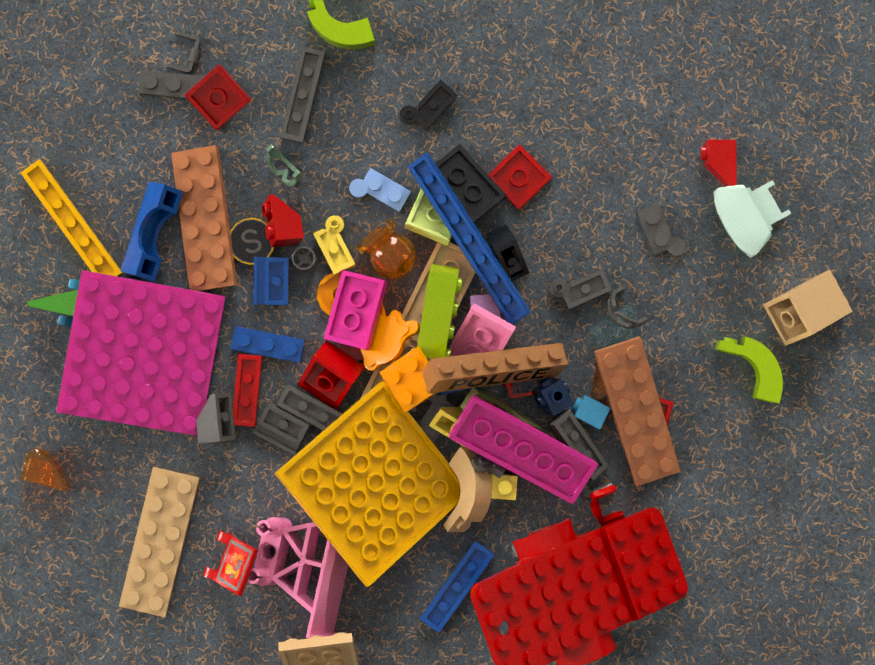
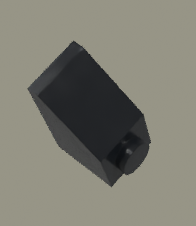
[485,224,529,281]

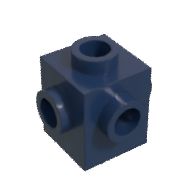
[533,377,573,416]

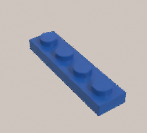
[420,540,495,633]

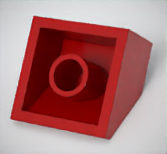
[297,340,365,410]

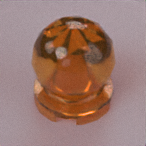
[356,218,416,280]

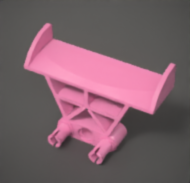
[247,517,348,638]

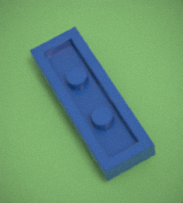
[230,326,305,363]

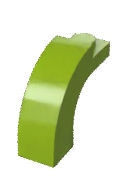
[307,0,375,50]
[715,337,783,404]

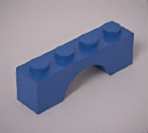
[120,181,183,282]

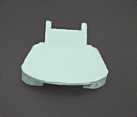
[713,180,791,258]

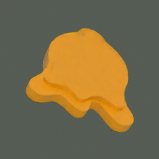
[361,304,420,371]

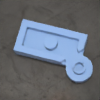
[349,168,411,212]

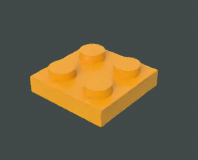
[379,346,435,413]

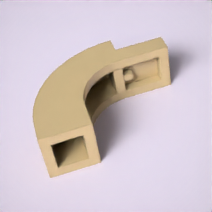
[443,447,492,532]

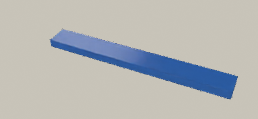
[407,153,532,325]

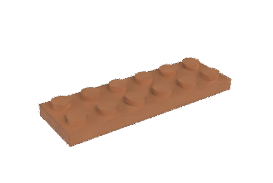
[171,145,237,291]
[594,336,680,487]

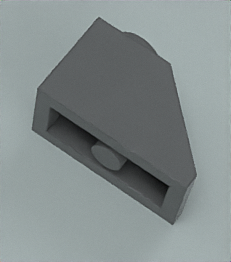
[196,392,236,444]

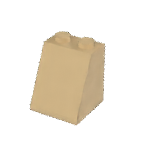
[763,270,853,346]

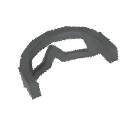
[607,286,648,329]

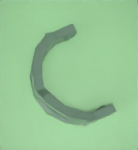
[266,144,303,187]

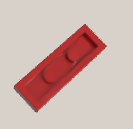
[233,354,263,427]

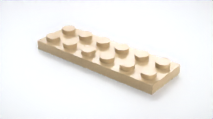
[119,467,200,617]

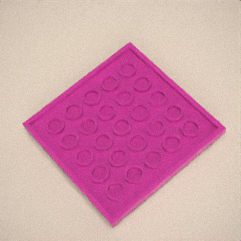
[56,270,225,436]

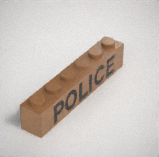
[422,343,568,394]

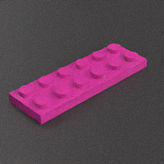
[449,395,598,504]

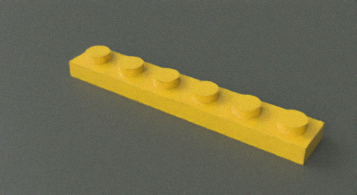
[21,159,124,277]

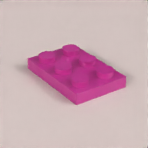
[324,270,388,351]

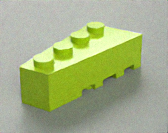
[417,263,462,359]

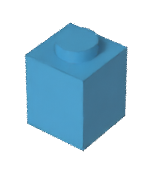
[571,395,611,429]

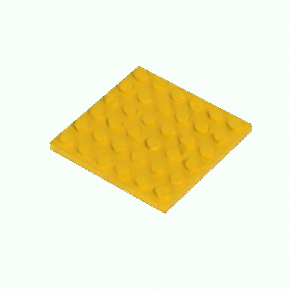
[274,381,460,587]

